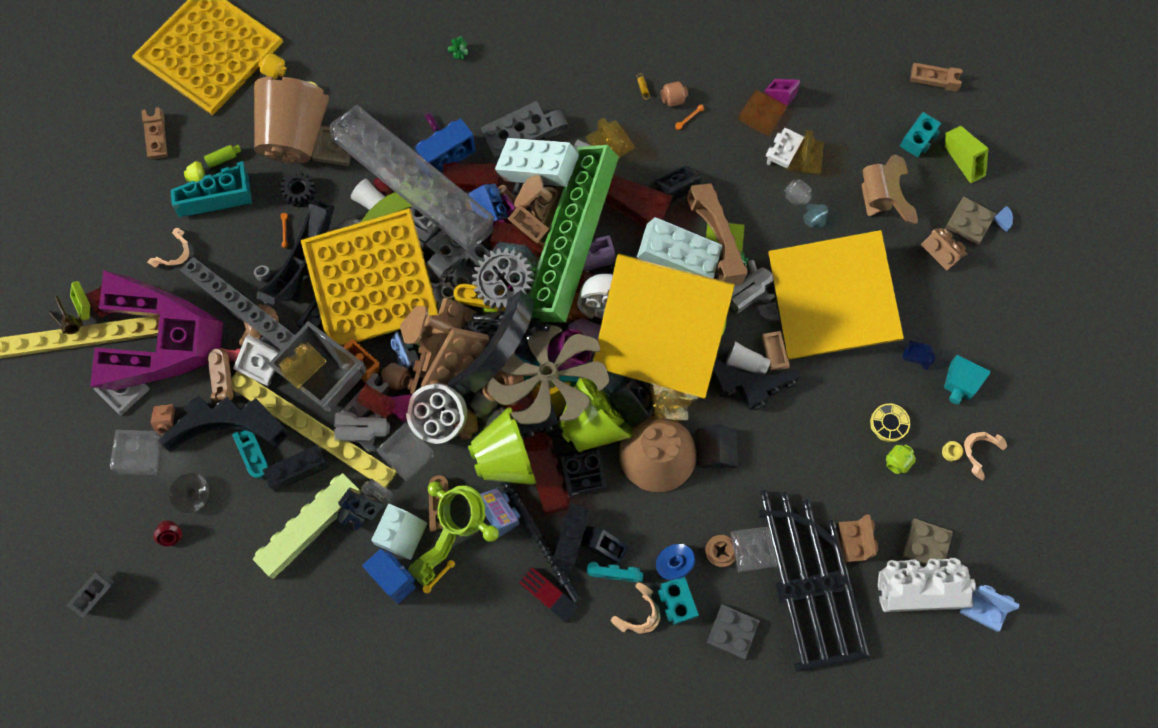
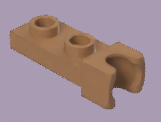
[910,63,963,92]
[142,107,168,160]

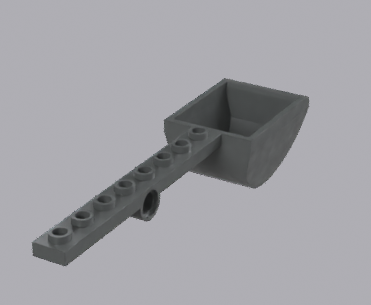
[180,257,366,412]

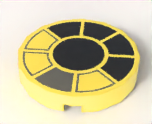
[870,404,910,442]

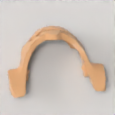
[147,228,189,268]
[964,432,1007,481]
[611,582,661,634]

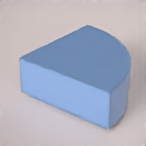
[993,206,1013,232]

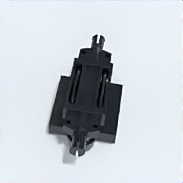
[472,310,550,353]

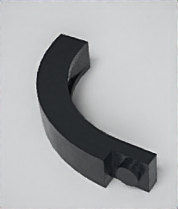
[448,290,535,397]

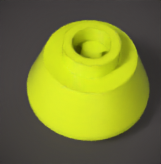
[184,161,206,182]

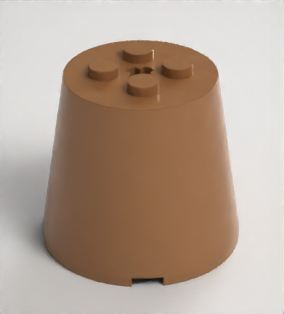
[254,76,329,164]

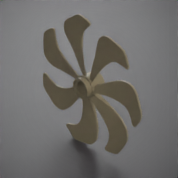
[488,325,609,424]

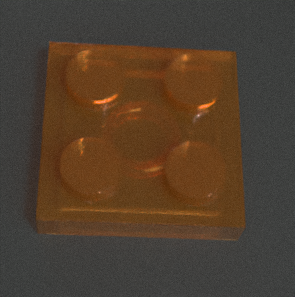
[738,90,787,136]

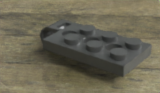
[480,101,569,160]
[424,207,496,279]

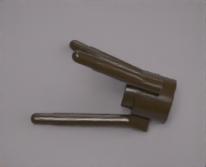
[48,296,83,334]

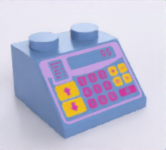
[480,488,520,537]

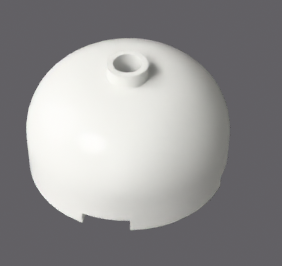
[577,274,613,319]
[406,383,467,444]

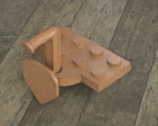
[498,175,564,248]
[400,298,477,373]
[421,327,517,405]

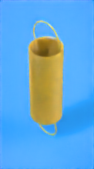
[637,73,650,99]

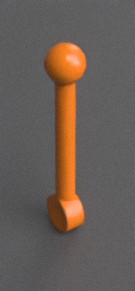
[675,105,704,130]
[280,213,289,248]

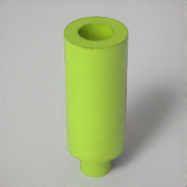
[204,145,241,168]

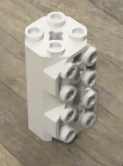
[878,558,975,612]

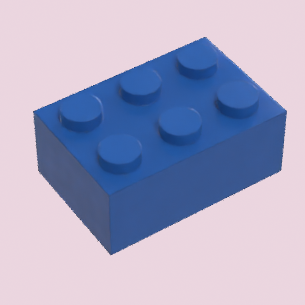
[415,118,476,180]
[362,549,416,604]

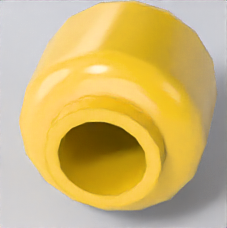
[258,53,287,80]

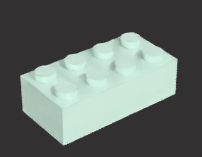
[495,138,579,187]
[637,217,723,278]

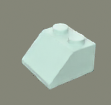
[371,504,428,560]

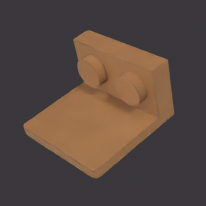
[837,514,878,563]

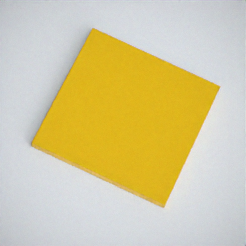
[132,0,283,116]
[301,208,439,347]
[768,230,904,360]
[593,254,735,398]

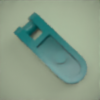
[232,430,269,479]
[587,562,644,582]

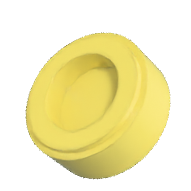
[942,441,963,462]

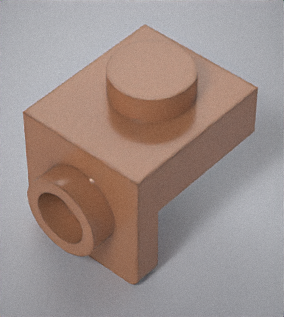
[151,404,175,436]

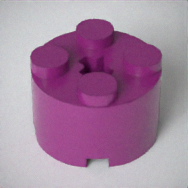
[548,328,592,371]

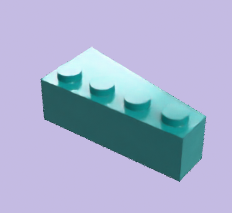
[170,161,252,217]

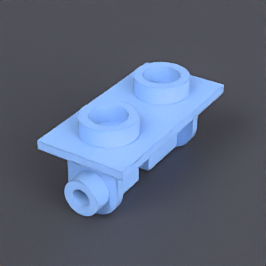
[391,331,419,369]

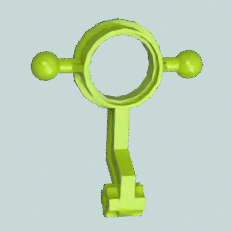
[408,481,499,586]

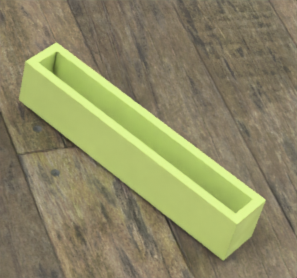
[253,473,360,579]

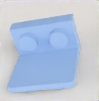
[960,585,1020,632]

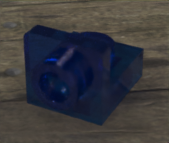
[902,340,935,370]

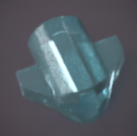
[803,204,828,228]

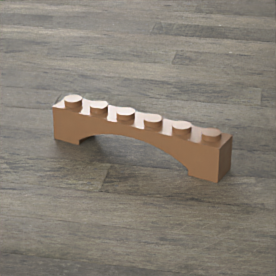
[687,184,747,285]

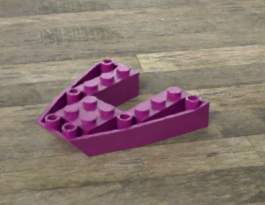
[90,270,223,390]

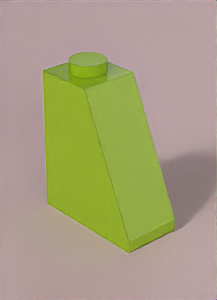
[945,126,988,183]

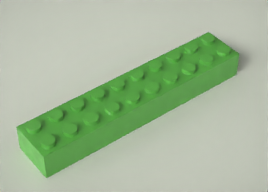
[528,145,619,323]

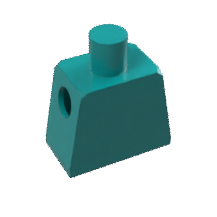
[944,355,991,404]

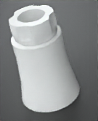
[351,179,385,210]
[725,341,770,375]

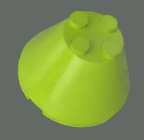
[558,377,633,453]
[468,407,536,485]

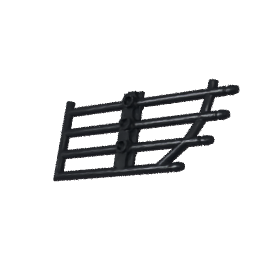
[758,490,870,672]

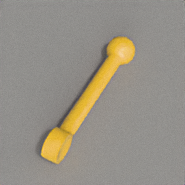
[423,560,455,594]

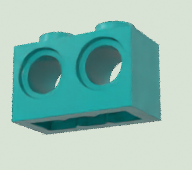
[900,112,941,157]
[658,576,699,625]

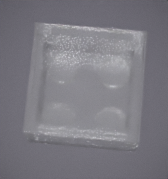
[376,423,435,483]
[109,430,162,475]

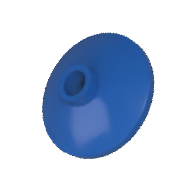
[656,544,695,580]

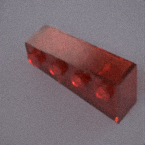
[605,175,672,228]

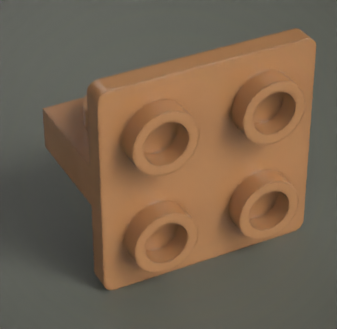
[921,228,967,271]

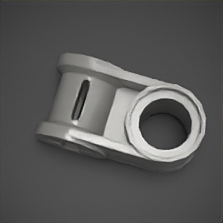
[411,204,445,238]

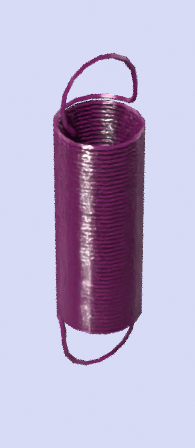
[424,110,440,132]

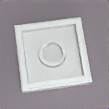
[233,334,280,386]

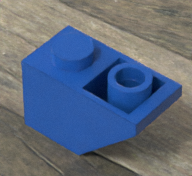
[468,184,508,221]

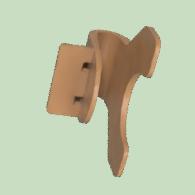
[862,155,918,224]

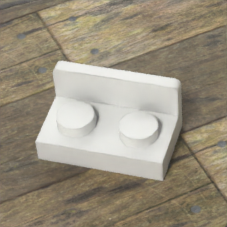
[766,128,804,168]

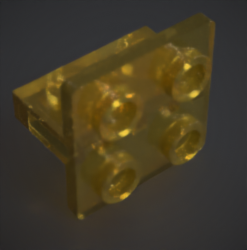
[586,118,635,157]
[784,130,824,175]
[278,342,327,389]
[650,383,698,421]

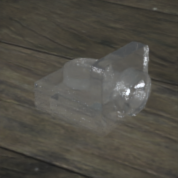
[360,478,394,501]

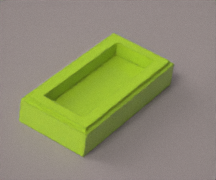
[70,281,90,321]

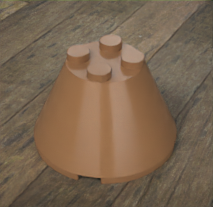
[619,416,697,493]

